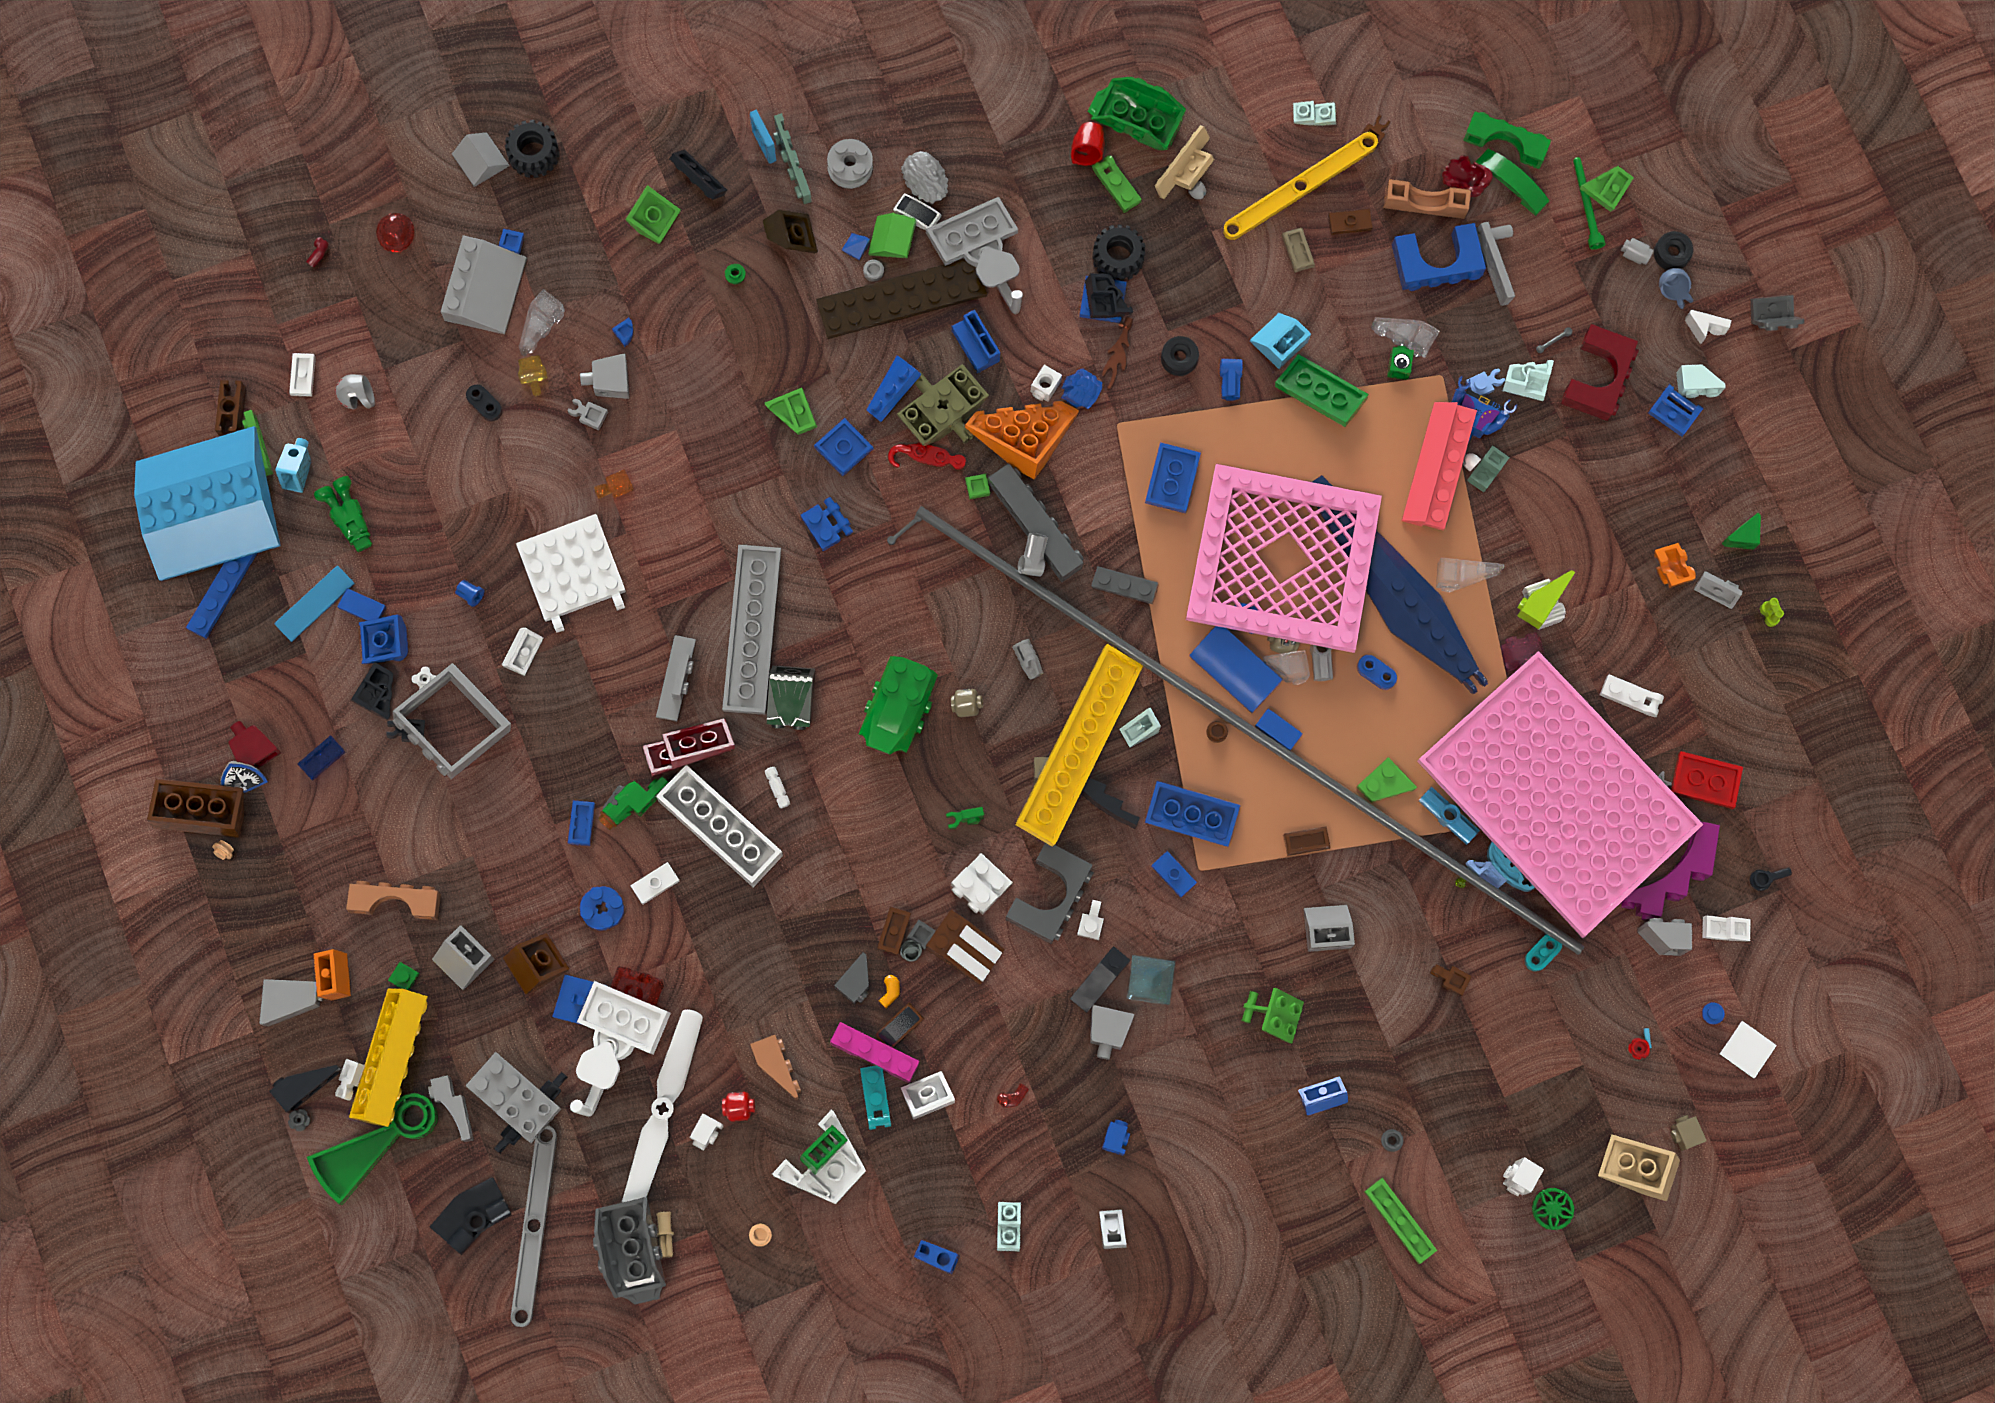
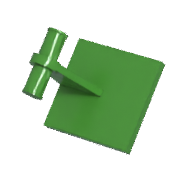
[1241,988,1304,1044]

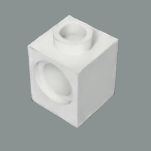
[1031,365,1062,402]

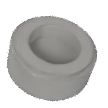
[863,260,884,282]

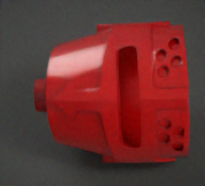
[1071,122,1105,166]

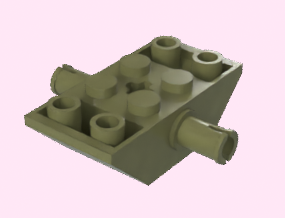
[897,364,989,446]

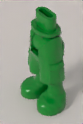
[313,476,372,552]

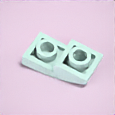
[1293,101,1336,125]
[997,1202,1021,1251]

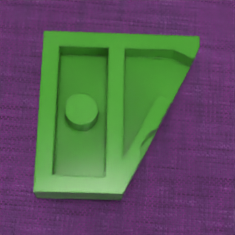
[1580,166,1634,212]

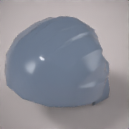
[1659,268,1693,309]

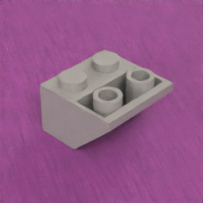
[1303,905,1355,952]
[1638,918,1692,956]
[432,925,495,990]

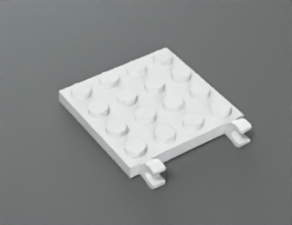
[516,514,626,633]

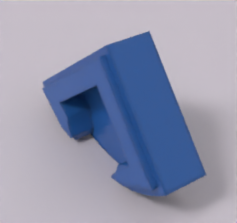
[612,318,633,347]

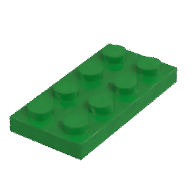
[1275,354,1368,427]

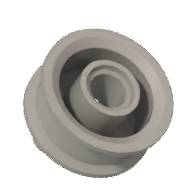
[827,139,873,188]

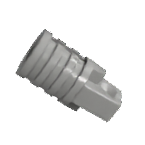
[1012,639,1043,680]

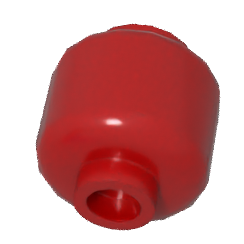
[722,1092,755,1121]

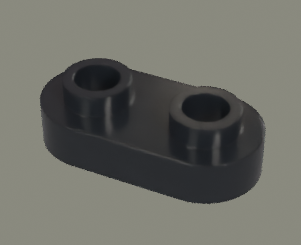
[466,384,502,421]

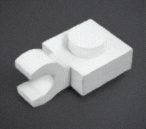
[1077,900,1104,940]

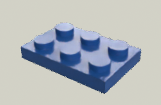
[1145,442,1201,514]

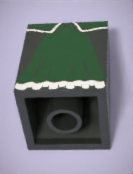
[767,666,815,730]

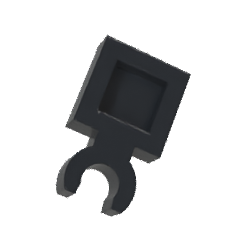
[386,719,425,742]

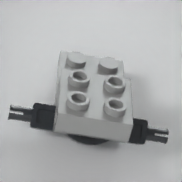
[466,1052,568,1154]

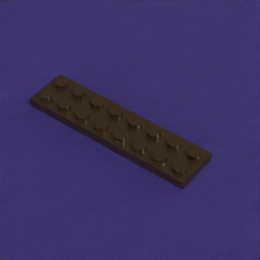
[816,259,987,339]

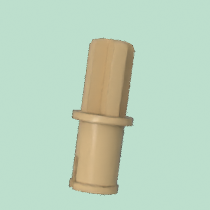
[656,1212,674,1258]

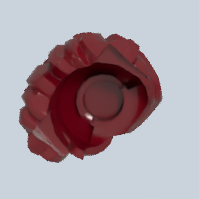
[1442,155,1493,197]

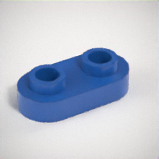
[1357,655,1397,690]

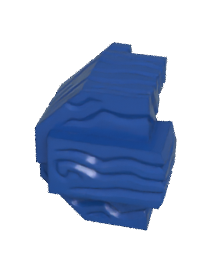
[1061,368,1102,409]

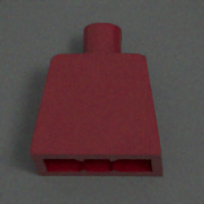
[228,721,281,769]

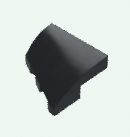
[1085,273,1133,318]
[350,662,393,720]

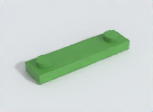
[1364,1178,1437,1264]

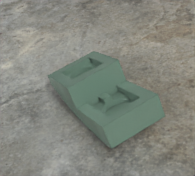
[1467,446,1510,492]

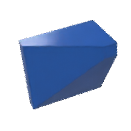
[842,233,870,261]

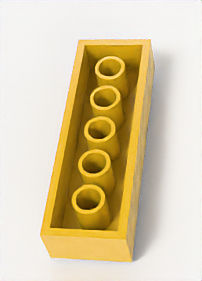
[349,988,427,1127]

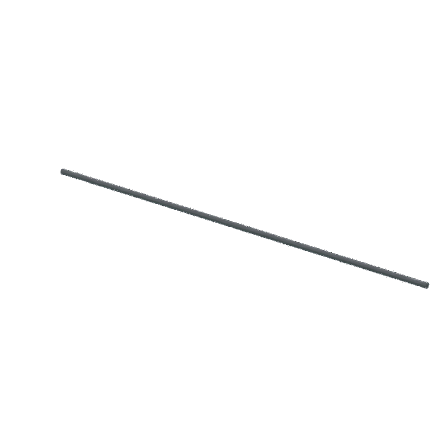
[916,506,1585,955]

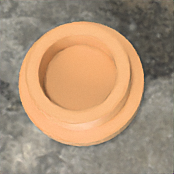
[212,840,234,860]
[749,1224,772,1247]

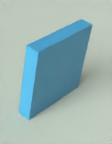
[750,109,776,164]

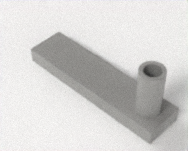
[1476,222,1515,306]

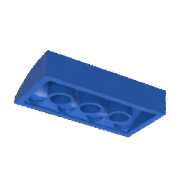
[1189,626,1283,713]
[1145,781,1240,847]

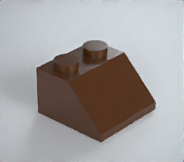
[503,933,569,994]

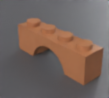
[1383,179,1471,219]
[346,881,441,920]

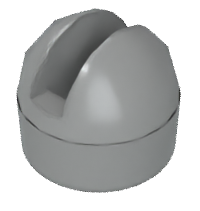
[1188,181,1206,200]

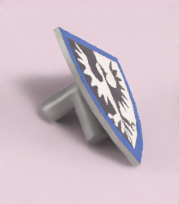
[221,761,268,793]

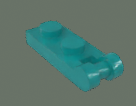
[860,1066,891,1130]

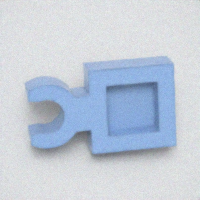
[1465,369,1505,396]

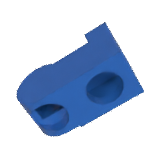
[914,1240,960,1275]

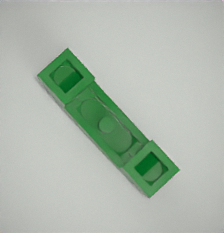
[1476,149,1550,216]

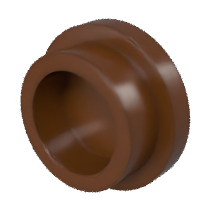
[1206,721,1228,743]

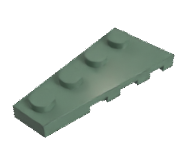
[773,113,811,205]

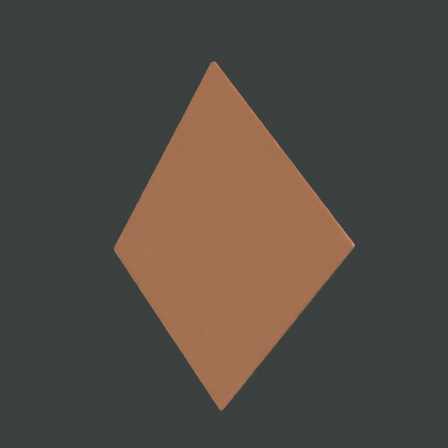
[1117,375,1507,871]

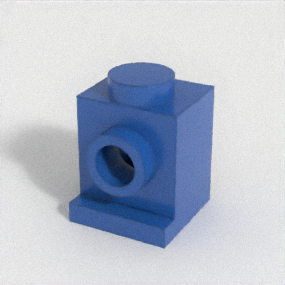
[1102,1120,1130,1156]

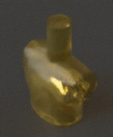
[518,355,547,396]

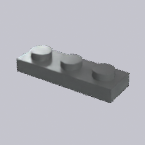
[1091,566,1159,604]

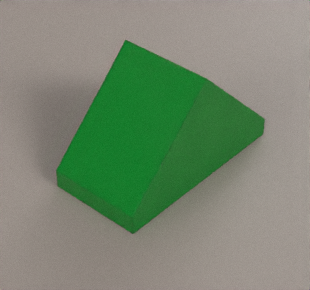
[1722,513,1761,550]

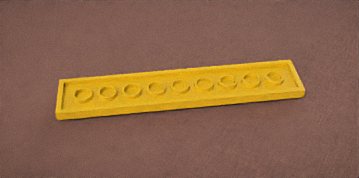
[1015,644,1143,846]

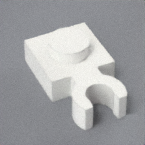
[335,1059,365,1101]

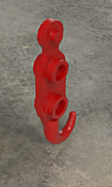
[888,443,966,470]

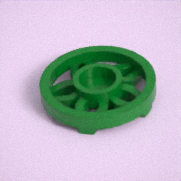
[1532,1188,1574,1230]

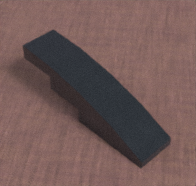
[1080,777,1140,829]

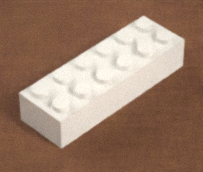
[656,765,783,887]

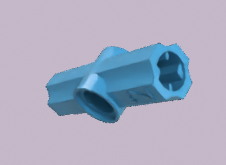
[1419,787,1480,845]

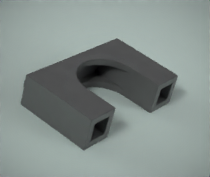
[1005,843,1094,944]

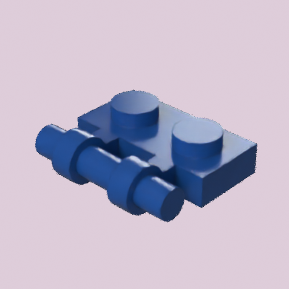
[800,497,853,551]

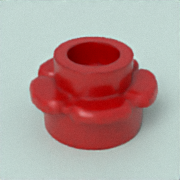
[1628,1038,1650,1060]

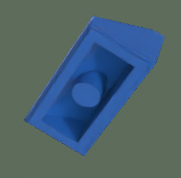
[1298,1076,1348,1115]

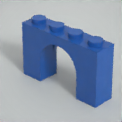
[1392,223,1486,291]

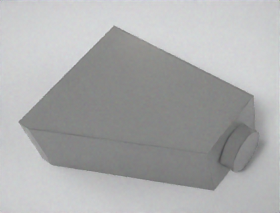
[259,979,324,1027]

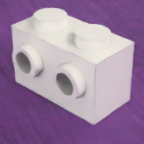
[1503,1158,1544,1196]

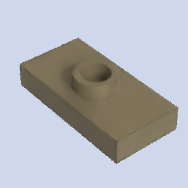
[1282,228,1315,272]

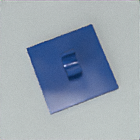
[553,975,607,1026]

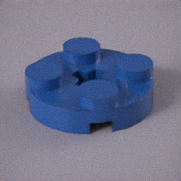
[580,886,624,931]

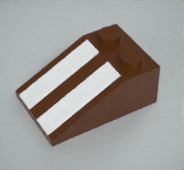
[926,910,1005,985]

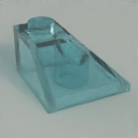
[1126,955,1175,1005]

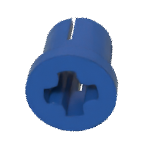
[455,580,484,607]

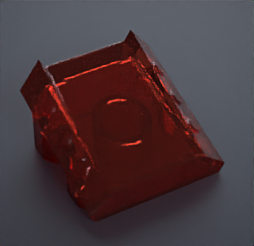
[610,966,664,1006]

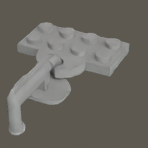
[926,197,1023,314]

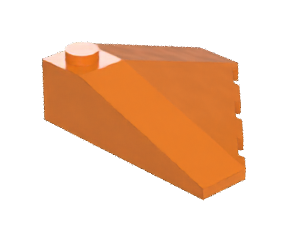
[965,401,1079,479]

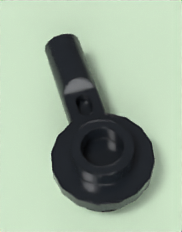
[1749,867,1792,891]

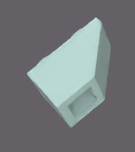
[1676,365,1725,398]

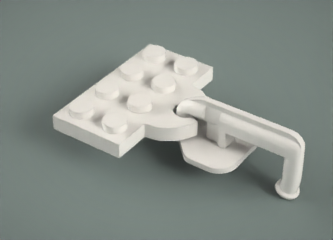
[570,981,671,1117]

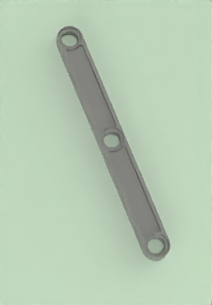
[511,1125,557,1327]

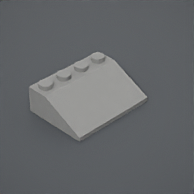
[441,235,527,334]

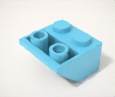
[1250,313,1311,369]

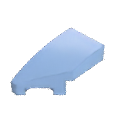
[1465,860,1507,888]

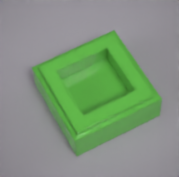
[965,474,990,500]

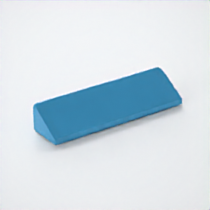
[274,566,355,642]

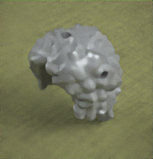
[901,151,948,204]

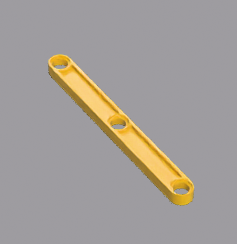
[1223,132,1378,240]

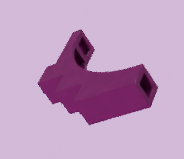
[1620,821,1720,922]

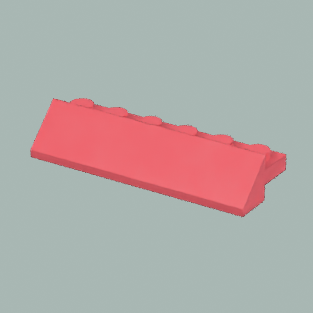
[1402,402,1477,531]

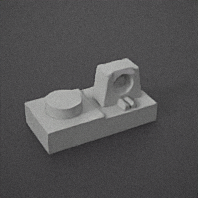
[1694,571,1743,609]

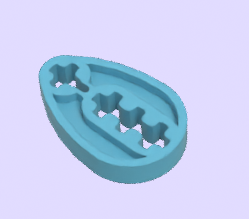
[1487,842,1535,892]

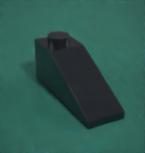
[1070,946,1130,1013]
[269,1065,342,1113]

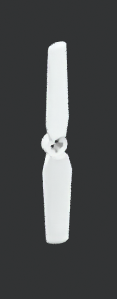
[622,1010,703,1202]

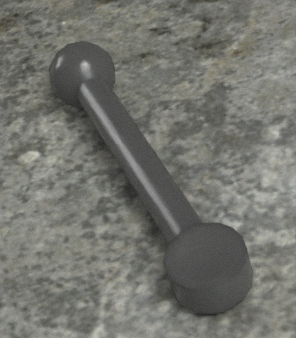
[1536,327,1572,353]
[887,515,922,545]

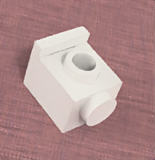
[690,1114,723,1150]

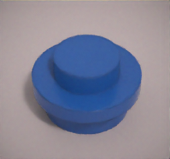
[1702,1002,1724,1025]

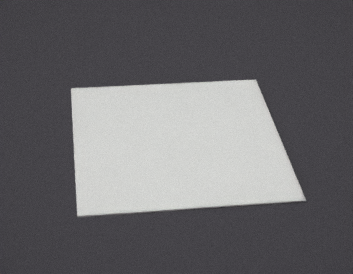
[1720,1021,1777,1078]

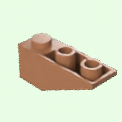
[750,1035,801,1100]

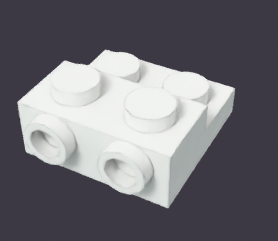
[951,853,1013,915]

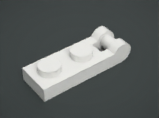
[1600,674,1664,717]

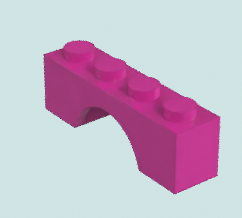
[830,1022,919,1084]

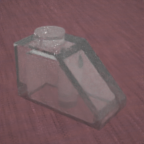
[1262,650,1310,685]

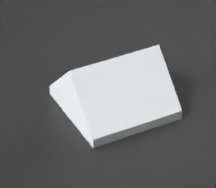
[901,1071,955,1120]

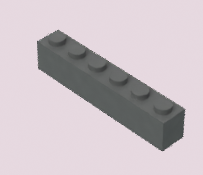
[988,464,1084,582]

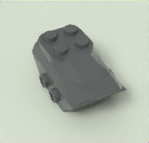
[593,1197,666,1305]

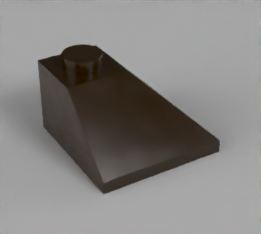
[763,210,818,254]

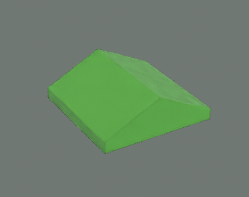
[625,185,681,244]
[868,213,917,258]

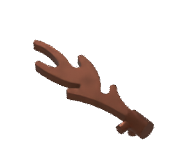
[1102,317,1133,390]

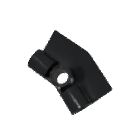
[430,1177,512,1255]

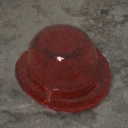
[376,213,414,253]

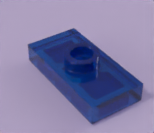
[297,735,346,781]

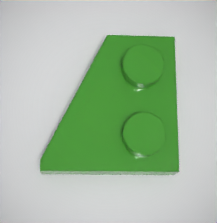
[765,388,817,435]
[1357,757,1417,803]

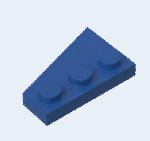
[866,355,922,422]

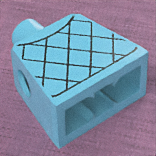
[275,438,311,493]

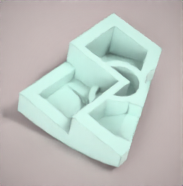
[1503,360,1554,401]

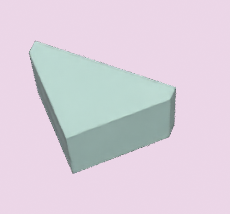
[1120,708,1161,747]

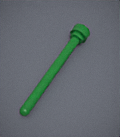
[1573,157,1606,250]

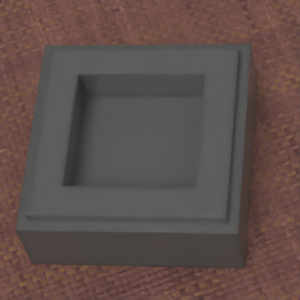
[907,920,936,950]

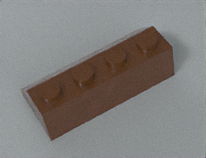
[147,779,244,837]

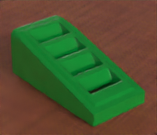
[800,1125,848,1175]

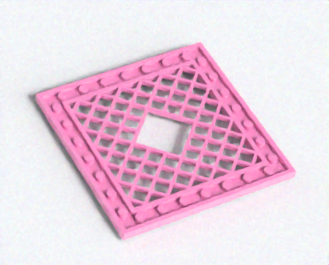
[1186,464,1382,653]

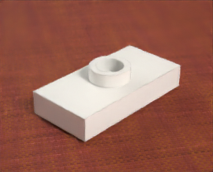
[631,862,679,905]

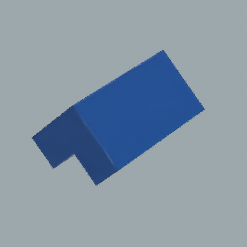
[952,310,1000,373]

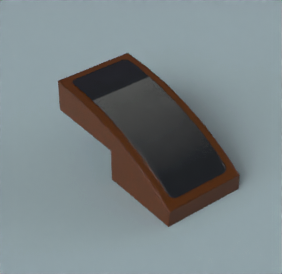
[875,1003,925,1048]

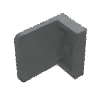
[1750,295,1804,331]

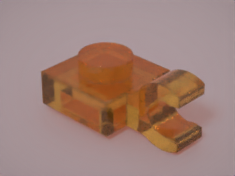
[594,469,634,499]

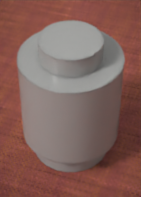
[1621,238,1654,265]

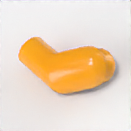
[879,975,900,1008]

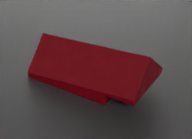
[643,718,735,779]

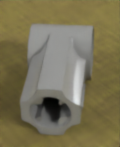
[1018,533,1048,577]
[1310,645,1333,681]

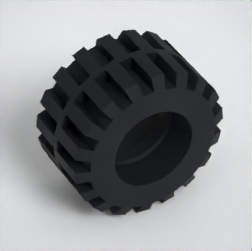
[505,120,559,178]
[1092,224,1145,281]

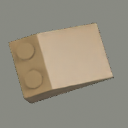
[1598,1135,1680,1201]

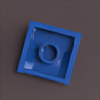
[359,614,408,665]

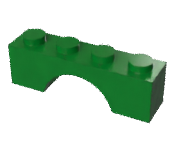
[1463,111,1551,169]

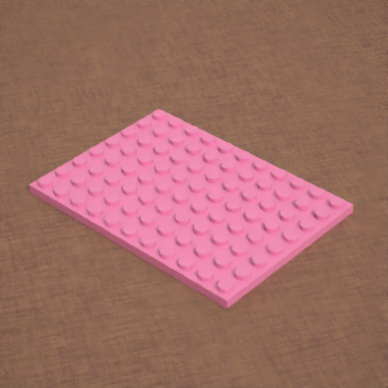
[1417,651,1703,938]

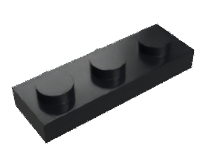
[669,149,727,200]

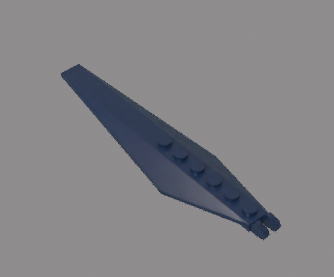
[1312,475,1488,694]

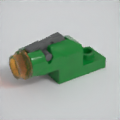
[597,777,668,830]

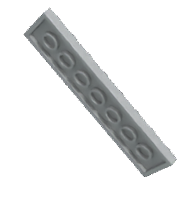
[722,545,781,715]

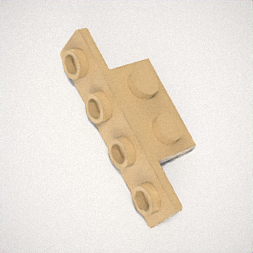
[1155,125,1214,199]

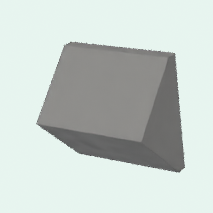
[452,133,509,187]

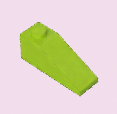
[1517,570,1575,629]

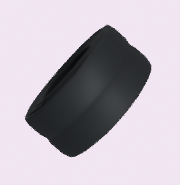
[1654,231,1693,270]
[1161,336,1199,376]

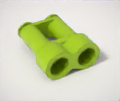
[1760,598,1784,627]

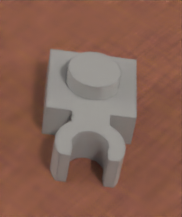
[568,399,608,430]

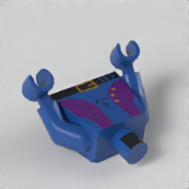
[1451,376,1517,443]

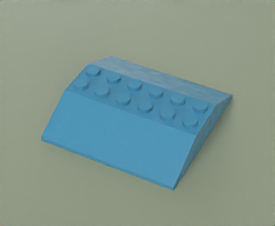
[134,426,281,581]

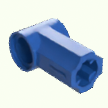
[1220,358,1243,401]

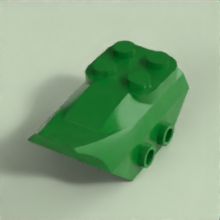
[1087,77,1186,151]
[859,656,938,755]

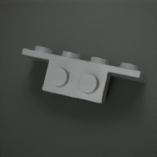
[656,635,696,722]

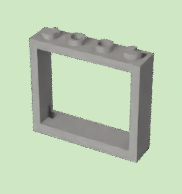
[393,663,511,779]

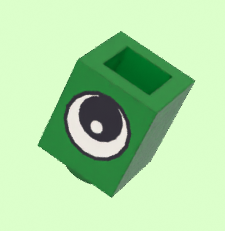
[1387,346,1414,380]

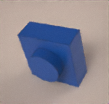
[499,229,525,254]

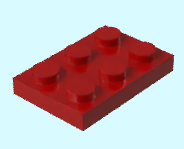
[1671,751,1743,809]

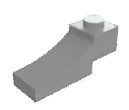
[428,1075,474,1142]

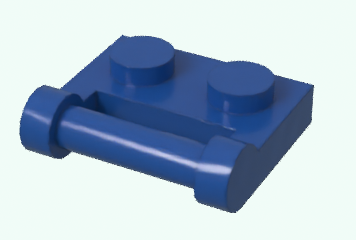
[1648,384,1703,437]

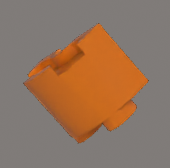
[1654,543,1696,588]

